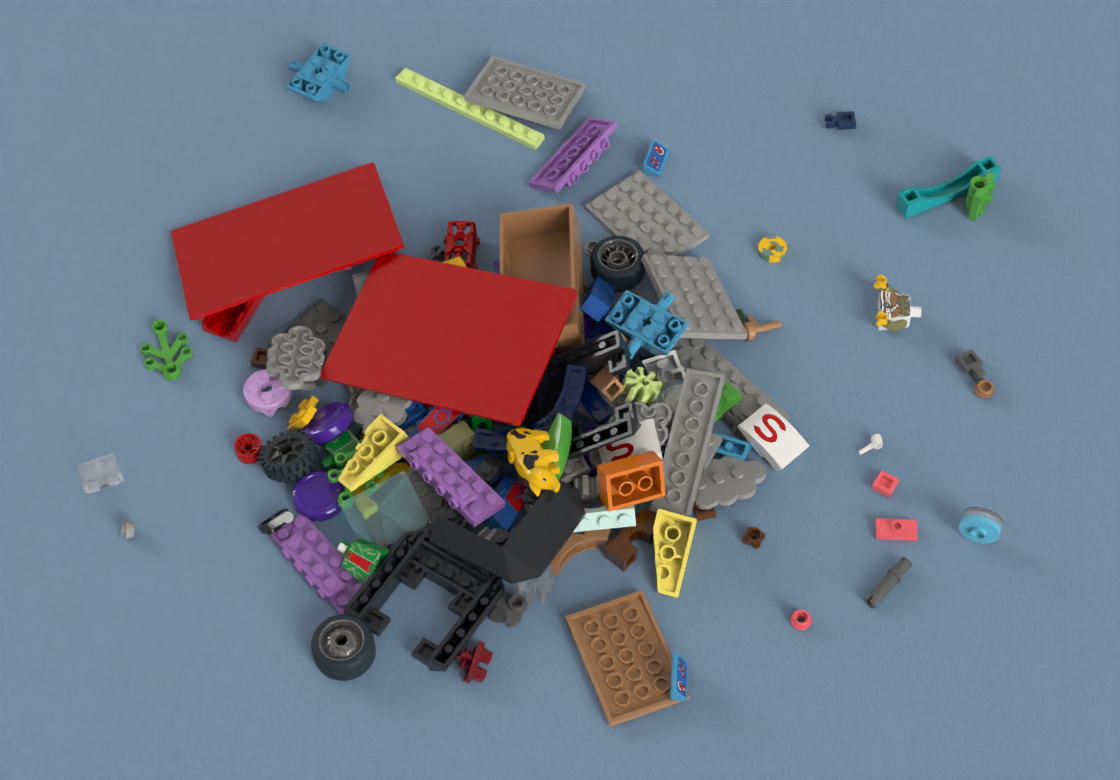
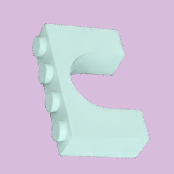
[573,505,636,532]

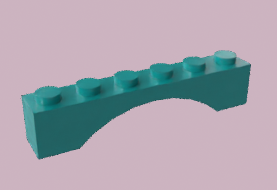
[896,155,1001,219]

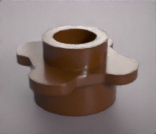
[742,527,766,549]

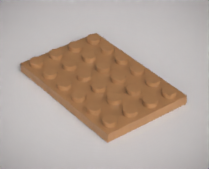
[565,590,690,727]

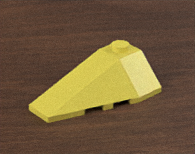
[338,414,410,492]
[653,509,697,598]

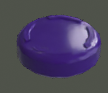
[303,402,354,445]
[291,470,347,522]

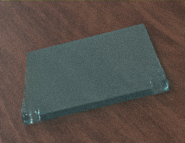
[339,471,432,547]

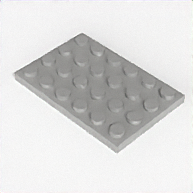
[464,56,586,130]
[585,170,709,256]
[641,255,747,340]

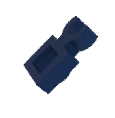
[824,111,856,130]

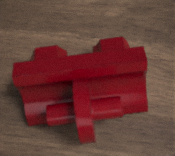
[456,641,493,684]

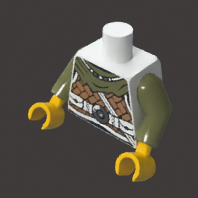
[874,275,921,333]

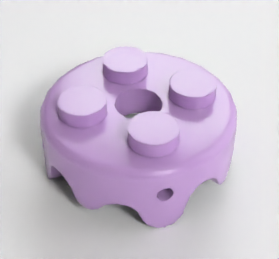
[243,369,293,417]

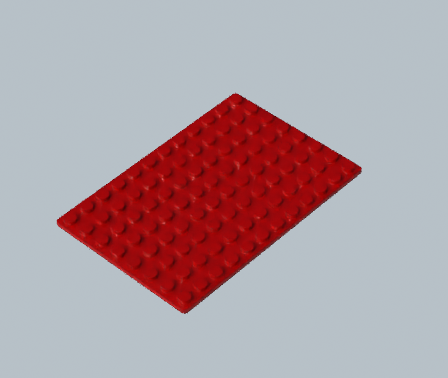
[171,162,404,320]
[320,252,578,426]

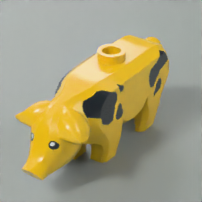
[507,428,560,497]

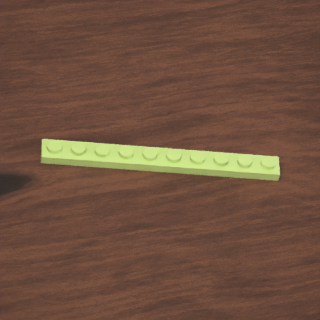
[395,68,545,150]

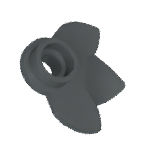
[489,592,527,628]

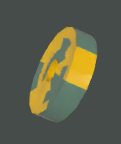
[758,236,787,263]

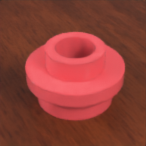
[790,610,812,630]

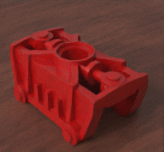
[444,221,480,269]

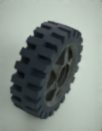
[259,429,320,483]

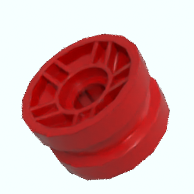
[234,433,263,464]

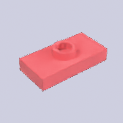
[875,518,917,541]

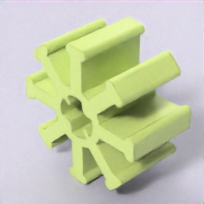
[620,367,662,406]

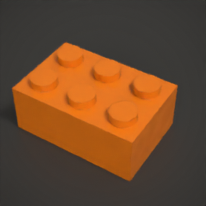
[597,450,666,512]

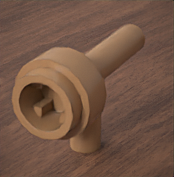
[741,315,781,341]

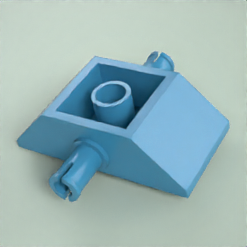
[285,43,352,101]
[605,290,689,360]

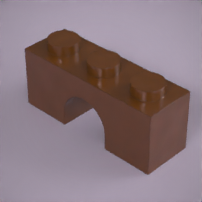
[605,508,656,572]

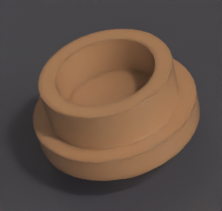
[975,380,994,398]

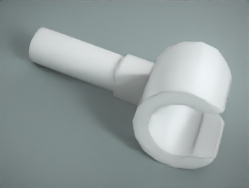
[858,434,883,455]

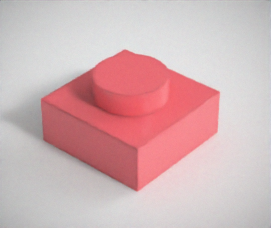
[872,470,899,498]

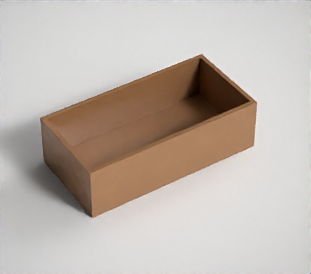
[499,203,585,355]

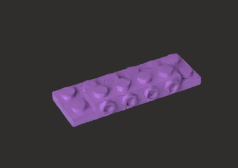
[528,117,617,193]
[397,427,506,527]
[270,514,363,615]

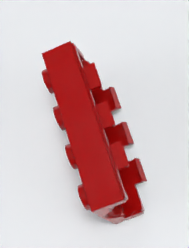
[201,296,265,342]

